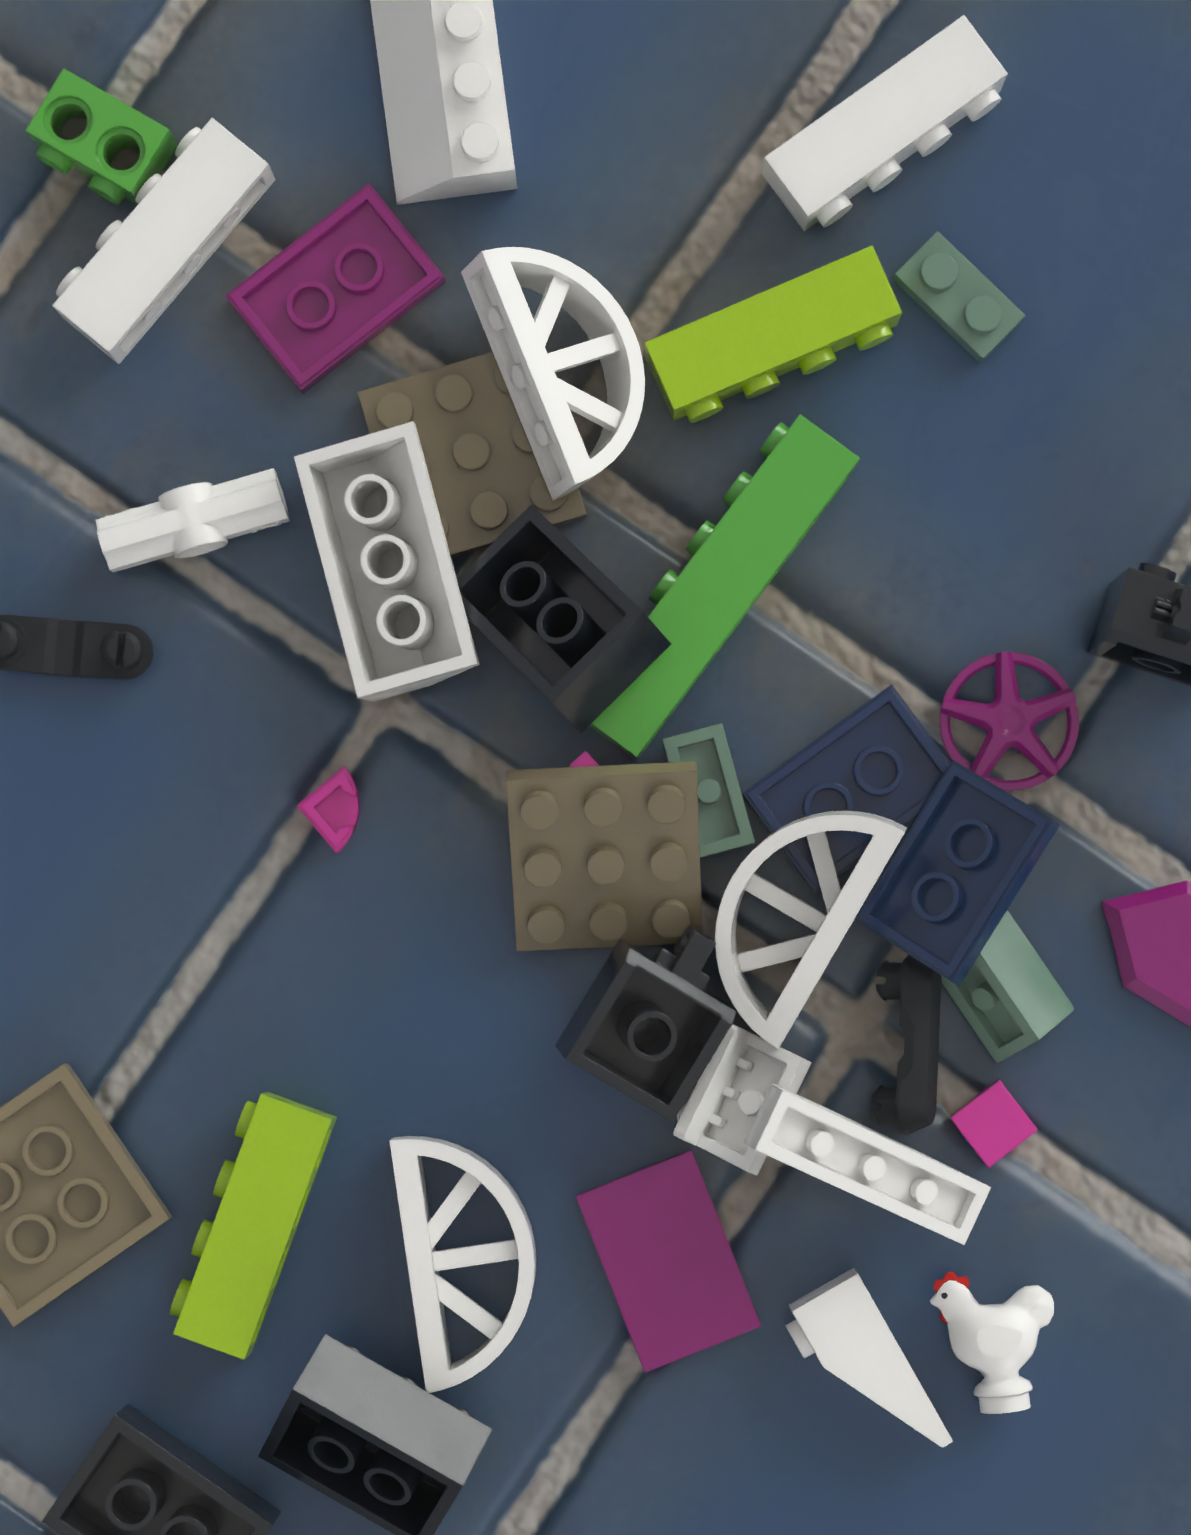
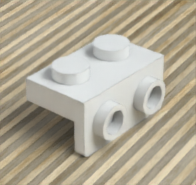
[673,1024,812,1175]

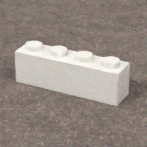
[761,15,1008,231]
[52,118,275,364]

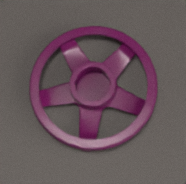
[939,652,1079,791]

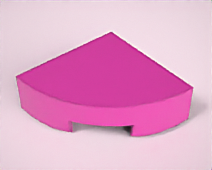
[297,766,360,854]

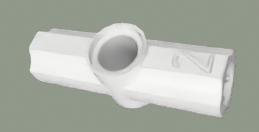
[96,468,290,573]

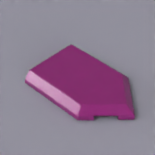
[1101,880,1191,1028]

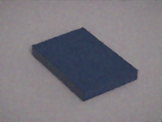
[742,684,950,894]
[855,760,1060,986]

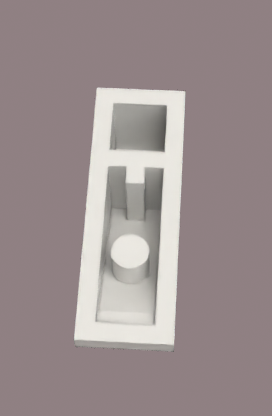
[785,1268,953,1448]

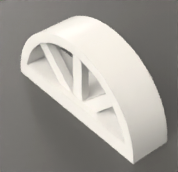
[461,247,645,501]
[715,811,907,1049]
[744,1084,991,1245]
[389,1136,536,1393]

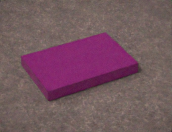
[225,183,446,394]
[575,1149,761,1373]

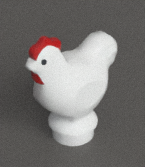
[930,1271,1054,1414]

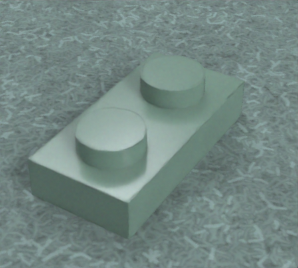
[893,231,1026,363]
[662,723,755,859]

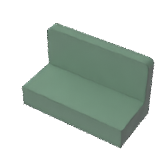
[941,910,1074,1064]

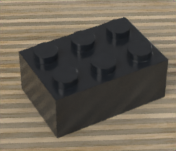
[457,504,671,733]
[258,1334,492,1535]
[42,1404,281,1535]

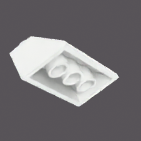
[370,0,518,205]
[294,421,480,702]

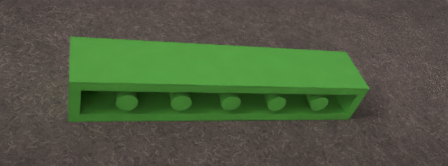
[589,414,860,761]

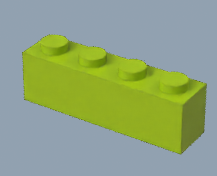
[644,245,902,423]
[169,1092,337,1360]

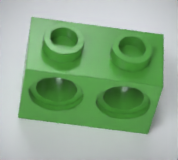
[25,68,178,205]

